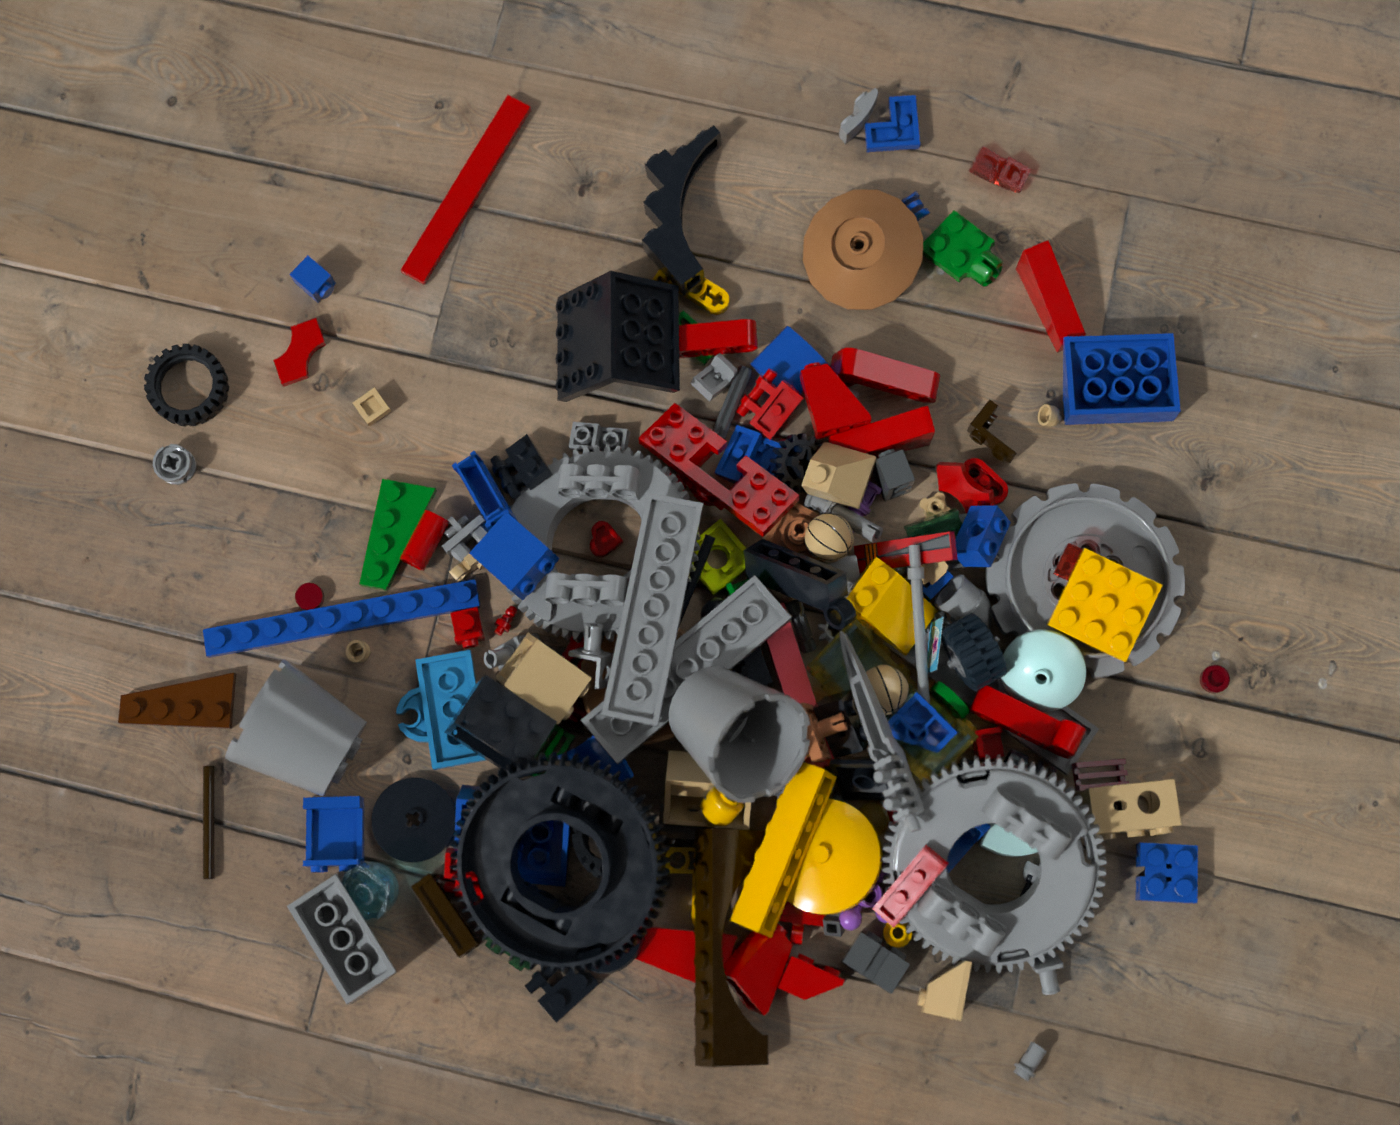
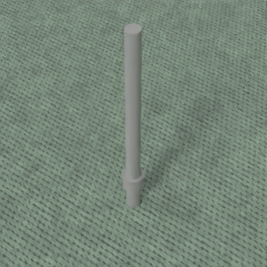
[907,545,930,704]

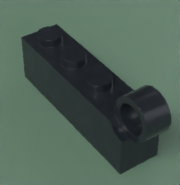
[744,539,856,630]

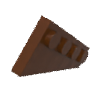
[118,673,237,729]

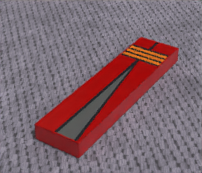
[854,532,958,573]

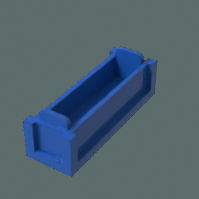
[452,451,517,530]

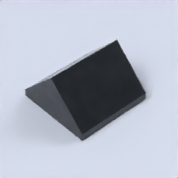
[829,756,892,800]

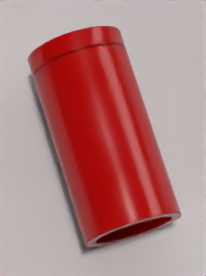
[399,510,450,571]

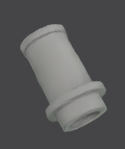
[1013,1042,1047,1081]

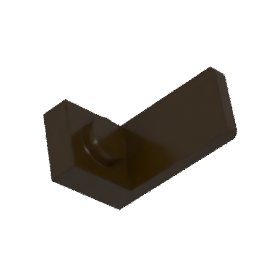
[967,399,1017,463]

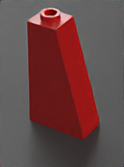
[1016,240,1086,353]
[828,406,935,458]
[635,927,737,983]

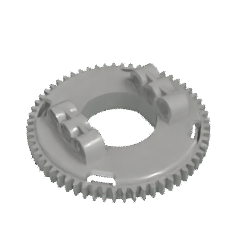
[882,754,1107,973]

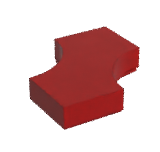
[273,318,326,387]
[936,462,995,513]

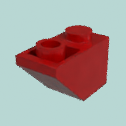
[777,953,845,1000]

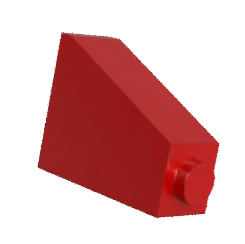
[800,362,871,439]
[724,923,793,1016]

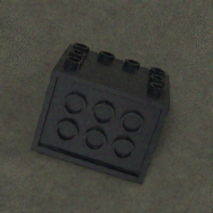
[556,271,680,402]

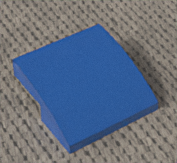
[750,326,829,393]
[714,425,781,484]

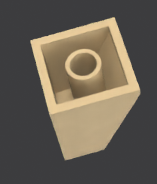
[495,633,592,725]

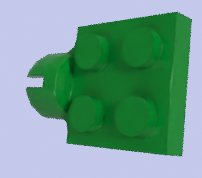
[923,210,1003,287]

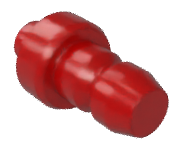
[494,606,517,636]

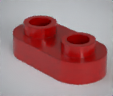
[964,458,1008,505]

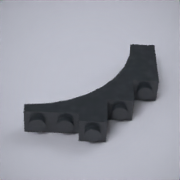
[642,125,722,296]

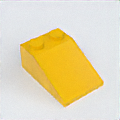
[845,557,938,656]

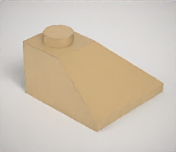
[802,442,877,509]
[917,961,972,1021]

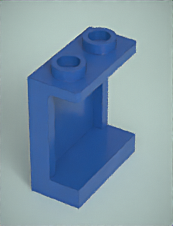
[469,512,559,600]
[303,796,365,873]

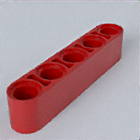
[679,319,758,359]

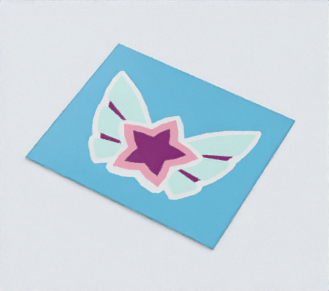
[927,617,944,673]

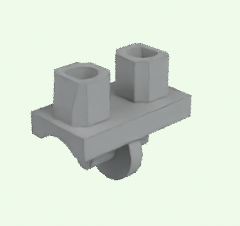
[442,514,489,563]

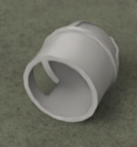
[935,575,993,628]

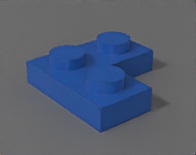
[864,95,920,152]

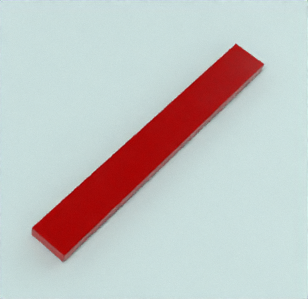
[401,95,531,285]

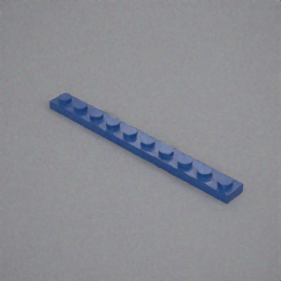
[203,579,481,658]

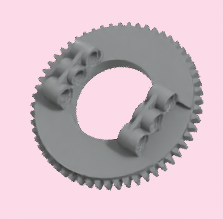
[506,445,700,644]

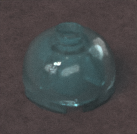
[341,861,399,920]

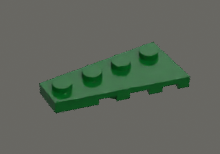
[359,479,437,591]

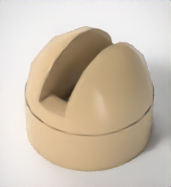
[1038,404,1062,427]
[346,640,371,663]

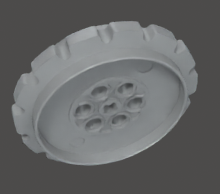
[985,483,1185,679]

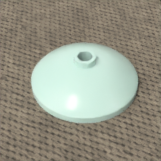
[1001,630,1086,712]

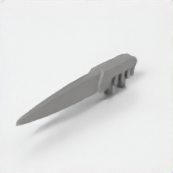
[839,631,925,833]

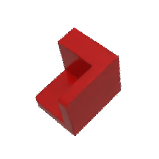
[970,726,1004,761]

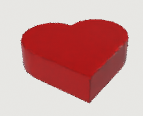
[590,521,624,558]

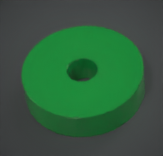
[929,681,970,721]

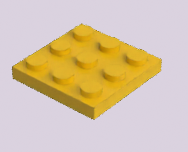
[1047,548,1163,662]

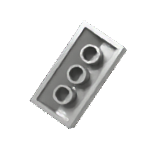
[287,874,397,1004]

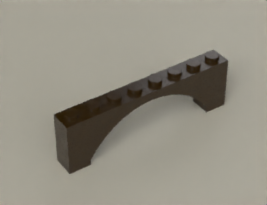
[694,828,768,1067]

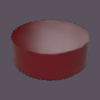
[295,583,324,610]
[1200,665,1230,694]

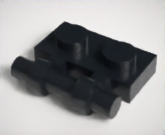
[490,434,553,499]
[524,965,600,1023]

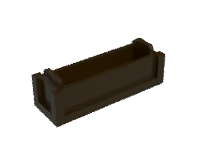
[411,873,481,958]

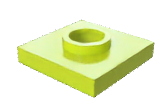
[692,518,746,596]

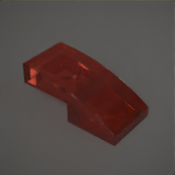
[969,146,1032,193]

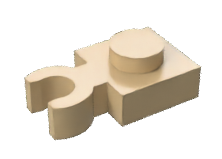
[449,554,485,582]

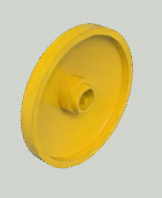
[787,799,882,915]

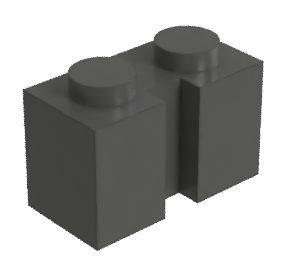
[873,449,915,502]
[841,931,910,994]

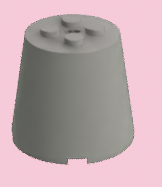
[225,659,367,797]
[669,666,810,803]

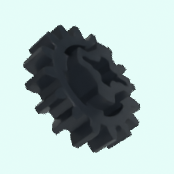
[770,433,822,493]

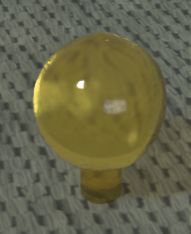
[859,800,890,836]

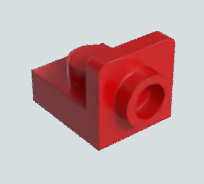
[450,607,485,649]

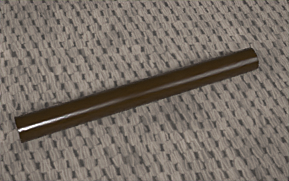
[203,766,215,879]

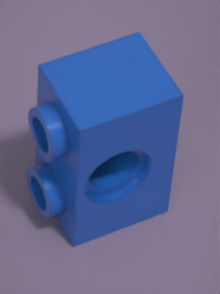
[955,505,1011,567]

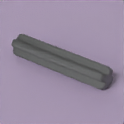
[713,366,752,439]

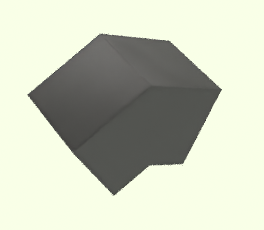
[823,913,846,937]

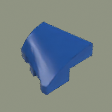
[888,692,958,753]

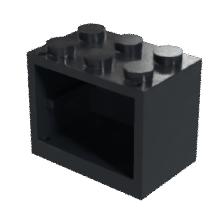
[444,675,557,773]

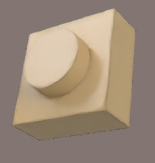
[353,387,391,427]

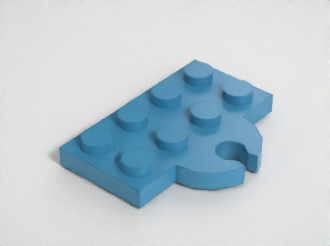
[396,650,487,770]

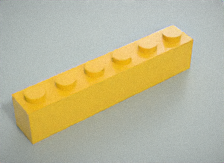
[730,762,837,938]

